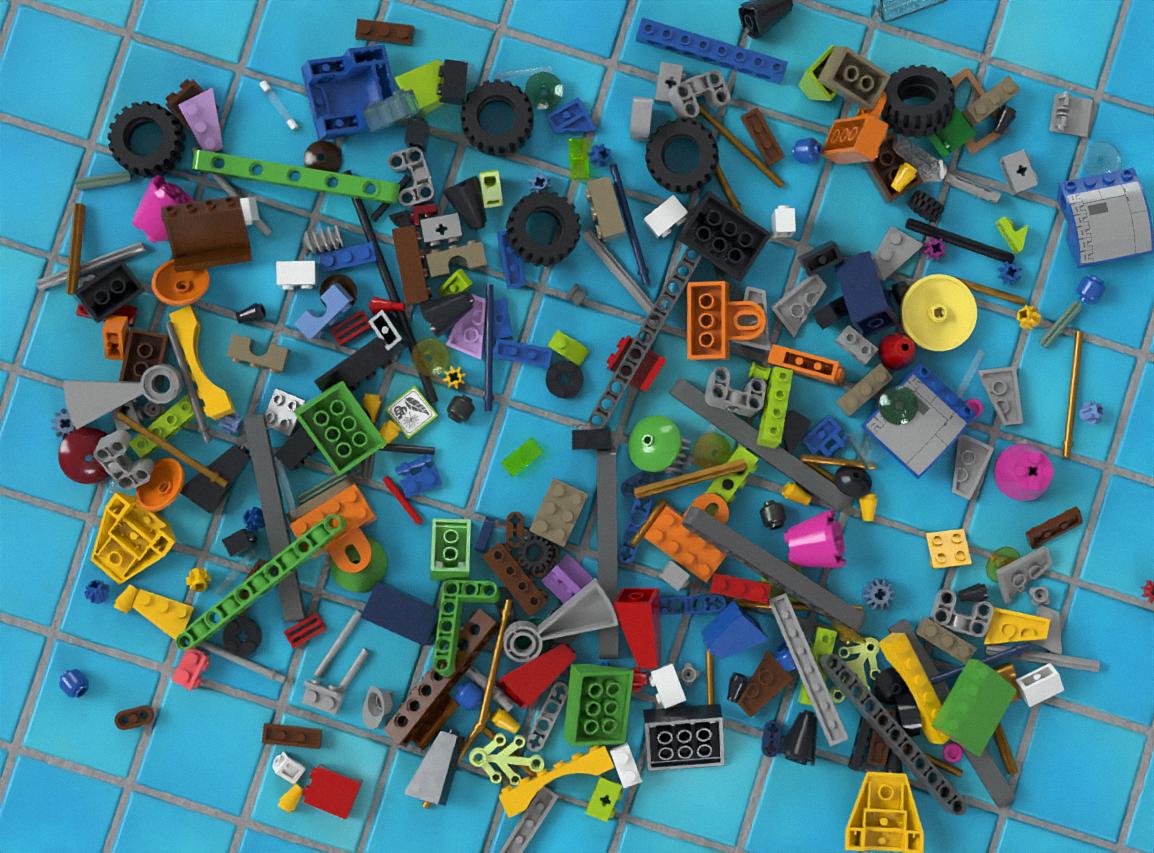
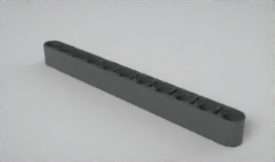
[588,247,702,430]
[669,377,851,513]
[244,413,306,622]
[597,449,618,659]
[681,506,867,635]
[887,618,1016,809]
[819,653,967,816]

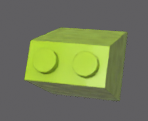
[798,45,837,101]
[395,59,446,117]

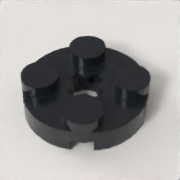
[545,360,584,399]
[223,617,262,656]

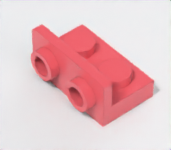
[171,645,211,691]

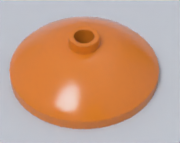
[151,259,210,306]
[136,458,185,512]

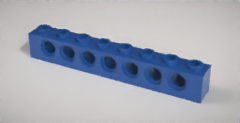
[636,18,788,85]

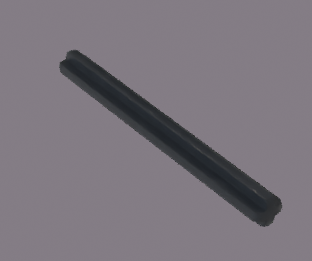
[905,218,1015,264]

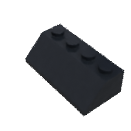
[314,337,394,392]

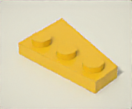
[132,589,195,641]
[984,607,1051,645]

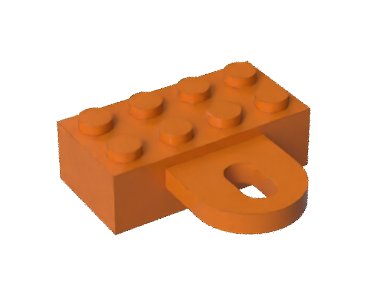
[820,90,888,164]
[687,281,767,361]
[289,484,378,573]
[644,493,729,583]

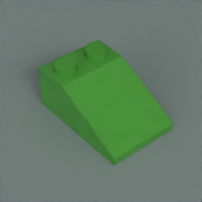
[430,518,471,581]

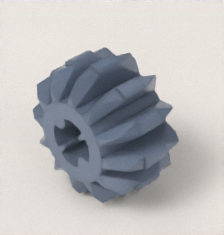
[51,408,85,439]
[862,578,896,611]

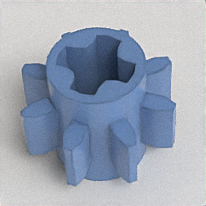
[528,172,552,193]
[1079,400,1104,425]
[219,412,243,435]

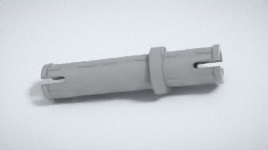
[943,172,1001,204]
[465,665,516,712]

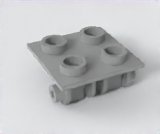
[1049,92,1093,137]
[265,389,306,436]

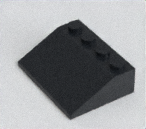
[677,191,772,282]
[643,704,724,771]

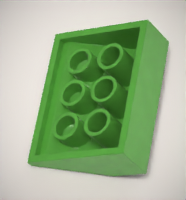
[294,380,387,476]
[931,659,1017,757]
[563,664,634,746]

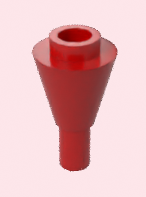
[369,296,406,315]

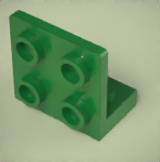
[928,105,976,158]

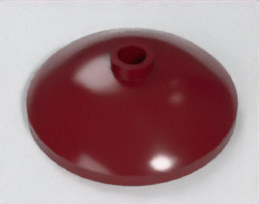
[58,427,109,484]

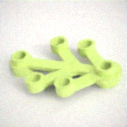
[829,637,881,703]
[469,733,544,785]

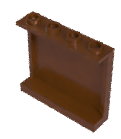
[161,196,253,273]

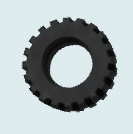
[881,65,955,139]
[460,79,534,156]
[107,101,186,178]
[645,118,719,194]
[506,190,581,267]

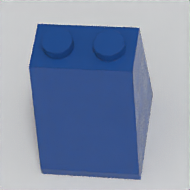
[701,600,768,659]

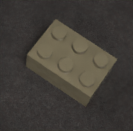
[817,46,891,110]
[585,176,626,243]
[529,478,588,547]

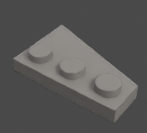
[873,226,924,280]
[770,274,827,337]
[733,286,770,352]
[976,366,1023,426]
[952,433,994,501]
[996,546,1052,605]

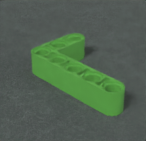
[433,580,501,677]

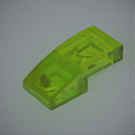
[568,138,590,180]
[500,437,544,477]

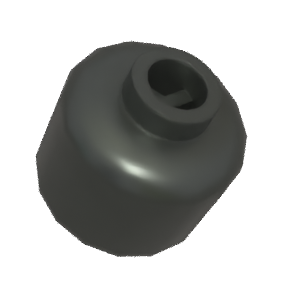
[446,394,475,424]
[759,500,787,530]

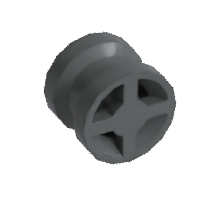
[565,283,589,308]

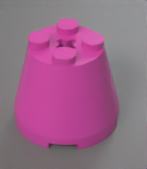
[132,175,195,243]
[994,443,1054,501]
[784,510,846,568]

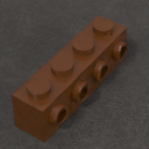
[392,225,433,307]
[482,542,549,617]

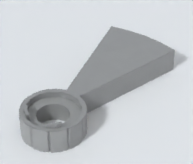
[63,364,183,430]
[503,578,619,662]

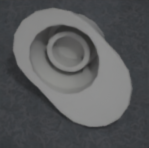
[362,686,393,729]

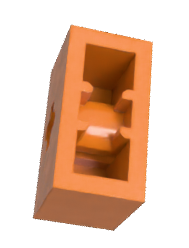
[102,315,129,361]

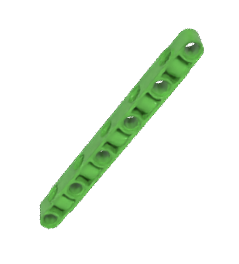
[192,150,400,204]
[176,514,347,650]

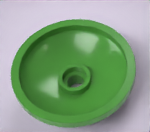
[628,415,682,472]
[330,535,388,592]

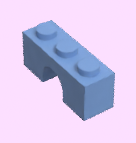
[294,283,354,340]

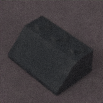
[73,260,145,324]

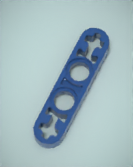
[618,496,652,564]
[660,594,726,615]

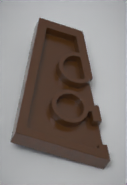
[737,650,793,718]

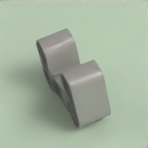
[668,70,730,120]
[630,96,653,141]
[388,147,435,209]
[705,366,766,417]
[93,430,155,490]
[930,589,994,637]

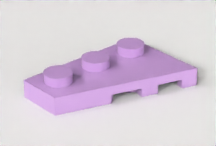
[178,88,223,153]
[446,292,486,360]

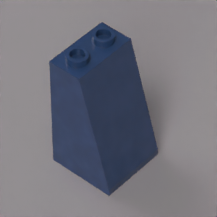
[834,250,900,338]
[360,581,440,646]

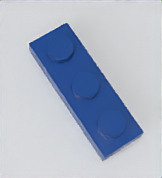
[496,231,526,289]
[319,242,378,273]
[493,338,553,368]

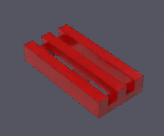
[330,310,372,346]
[284,612,327,648]

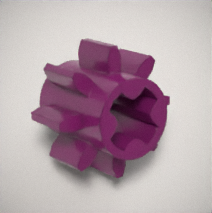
[922,237,947,262]

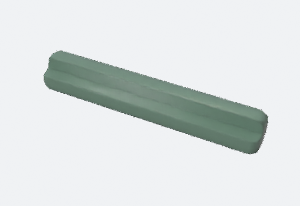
[75,171,132,190]
[1039,301,1083,348]
[297,471,350,505]

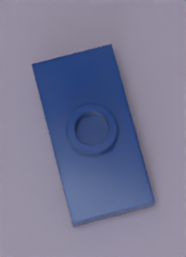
[493,299,513,340]

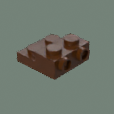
[165,79,220,133]

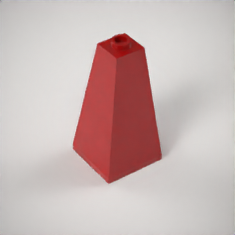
[613,588,661,670]
[495,643,577,710]

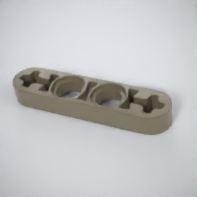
[286,477,355,523]

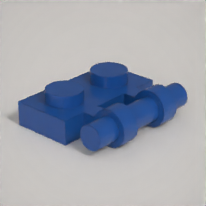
[800,415,850,457]
[395,454,442,498]

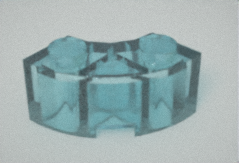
[363,89,421,133]

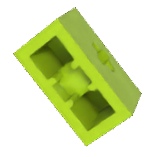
[585,775,624,822]

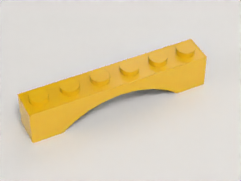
[169,305,236,421]
[878,633,950,744]
[498,745,614,818]

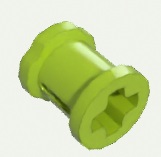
[747,361,771,383]

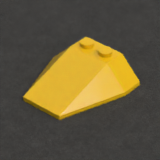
[90,491,176,585]
[845,772,924,853]

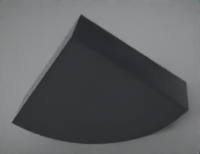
[389,210,412,228]

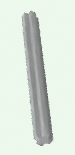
[582,229,658,321]
[36,242,146,290]
[985,644,1100,672]

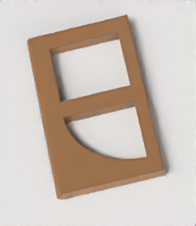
[950,67,1010,155]

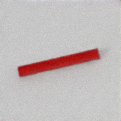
[382,476,423,525]

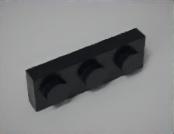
[848,715,872,771]

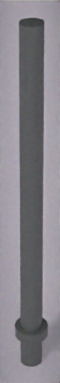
[165,322,212,444]

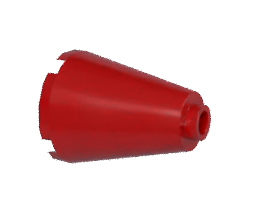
[878,332,916,371]

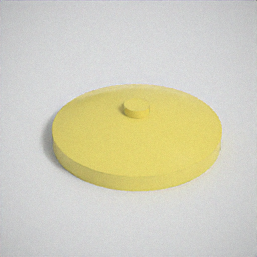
[900,274,977,352]

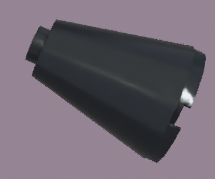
[738,0,793,39]
[442,175,487,231]
[419,290,475,338]
[777,710,818,766]

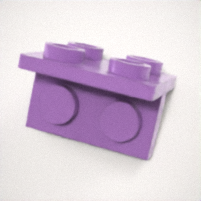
[542,554,593,604]

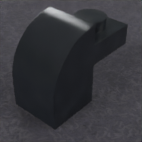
[894,692,922,737]

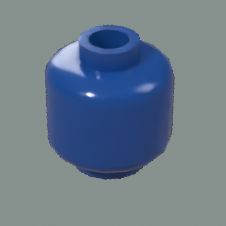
[792,138,822,164]
[1076,275,1106,304]
[775,642,798,671]
[59,669,89,698]
[455,682,483,711]

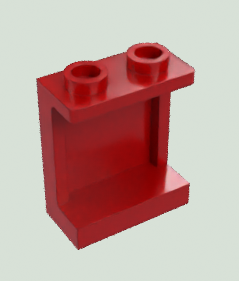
[606,335,666,393]
[302,764,363,820]

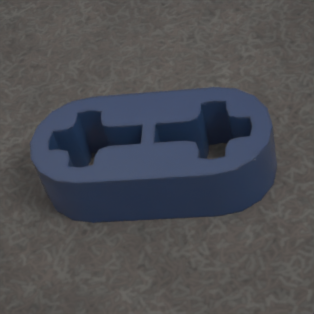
[621,470,655,497]
[474,516,496,553]
[761,720,782,757]

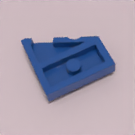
[545,97,597,134]

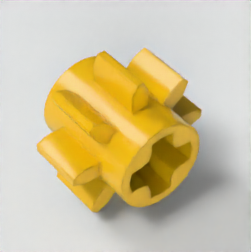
[1016,305,1042,330]
[443,366,466,390]
[186,568,211,592]

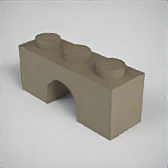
[961,75,1021,128]
[426,240,488,279]
[226,334,291,374]
[834,363,893,417]
[913,616,977,664]

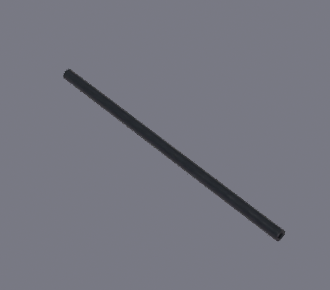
[342,170,439,404]

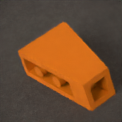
[767,344,846,386]

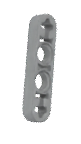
[526,681,569,752]

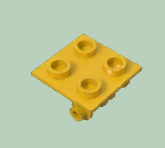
[926,529,972,569]

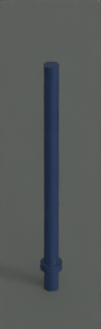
[610,163,651,286]
[483,284,494,411]
[928,642,1032,685]

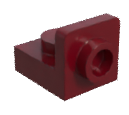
[410,203,438,228]

